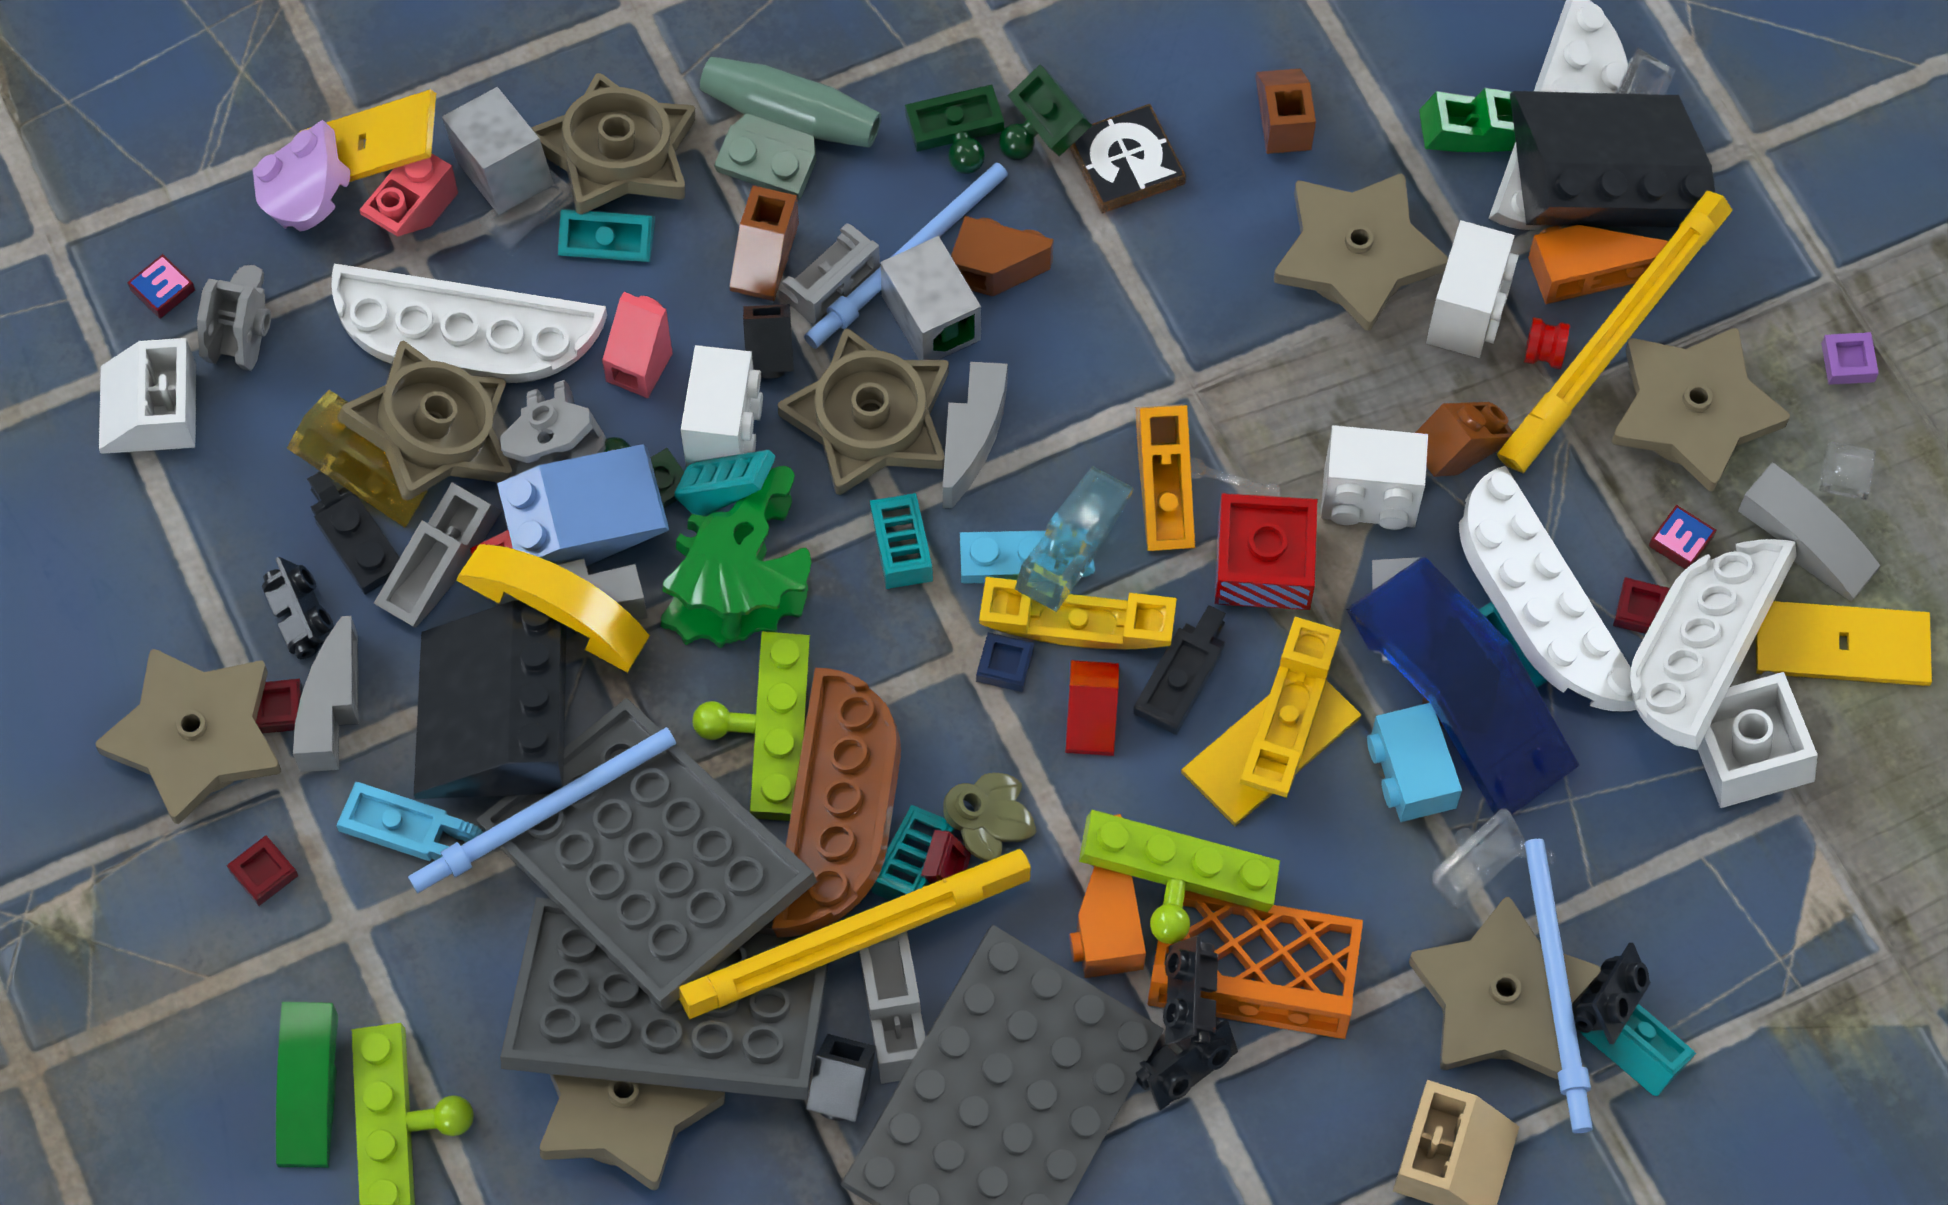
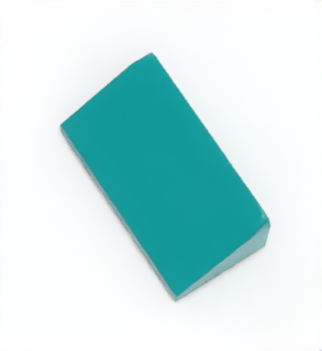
[558,209,655,262]
[1581,1004,1696,1096]

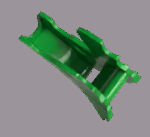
[660,466,811,648]

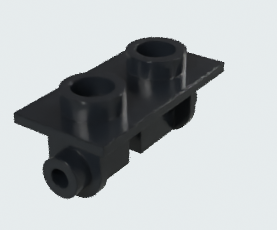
[262,557,334,659]
[1163,935,1219,1046]
[1573,943,1651,1044]
[1135,1017,1238,1111]

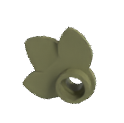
[943,772,1036,862]

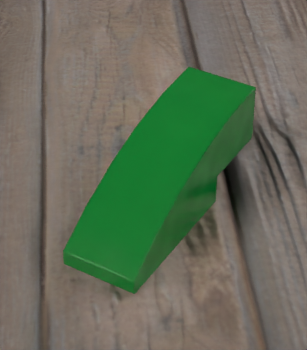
[1419,88,1516,152]
[276,1002,338,1168]

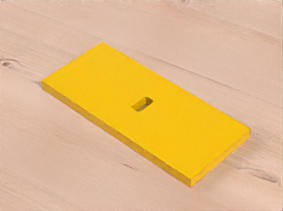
[300,89,436,185]
[1756,601,1932,686]
[1181,680,1362,827]

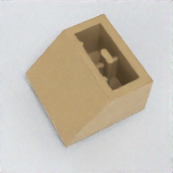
[1393,1080,1520,1205]

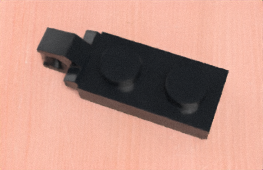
[307,469,400,595]
[1133,605,1226,735]

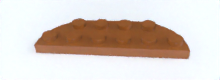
[772,668,901,937]

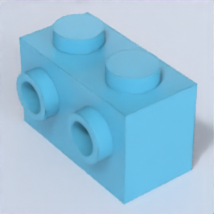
[1367,702,1462,822]

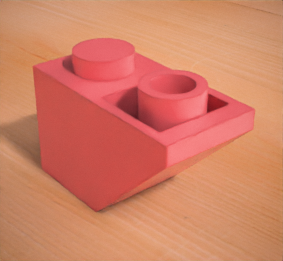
[359,154,458,237]
[602,292,673,398]

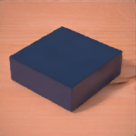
[976,632,1034,692]

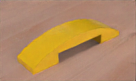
[456,544,650,673]
[979,577,1177,649]
[1240,617,1341,798]

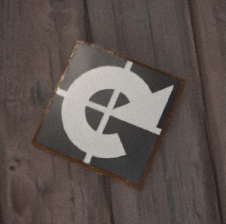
[1070,104,1186,213]

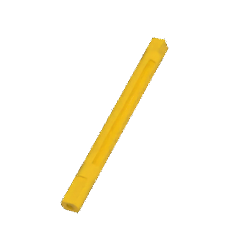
[1497,190,1733,474]
[679,848,1031,1019]

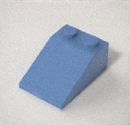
[497,444,669,566]

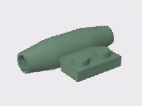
[700,57,881,200]

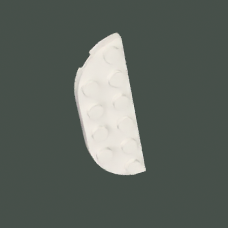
[1488,0,1629,230]
[331,263,607,383]
[1459,466,1636,712]
[1630,539,1797,750]

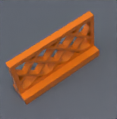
[1147,890,1363,1039]

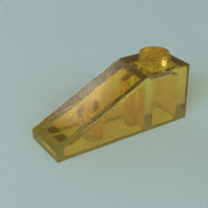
[287,390,428,528]

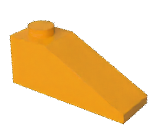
[1135,404,1195,551]

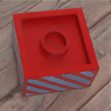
[1214,493,1318,610]

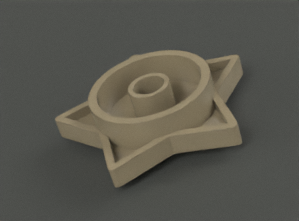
[531,73,695,215]
[1274,174,1448,331]
[1612,328,1790,491]
[778,329,949,495]
[337,341,512,501]
[95,649,281,824]
[1409,897,1601,1079]
[540,1074,725,1191]

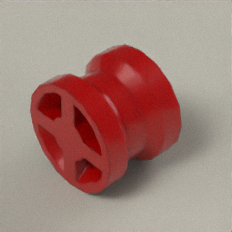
[1524,317,1570,370]

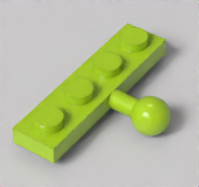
[692,631,810,821]
[1079,810,1280,944]
[351,1023,474,1205]

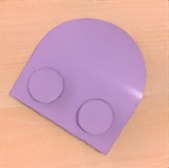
[253,120,351,231]

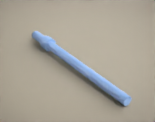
[804,162,1008,349]
[408,727,676,894]
[1524,839,1593,1133]

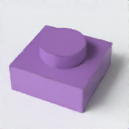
[1821,332,1879,385]

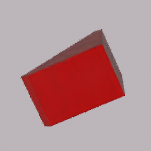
[1065,660,1119,756]

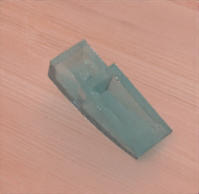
[1015,466,1134,612]

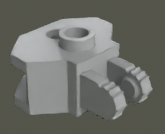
[197,265,271,371]
[500,380,606,474]

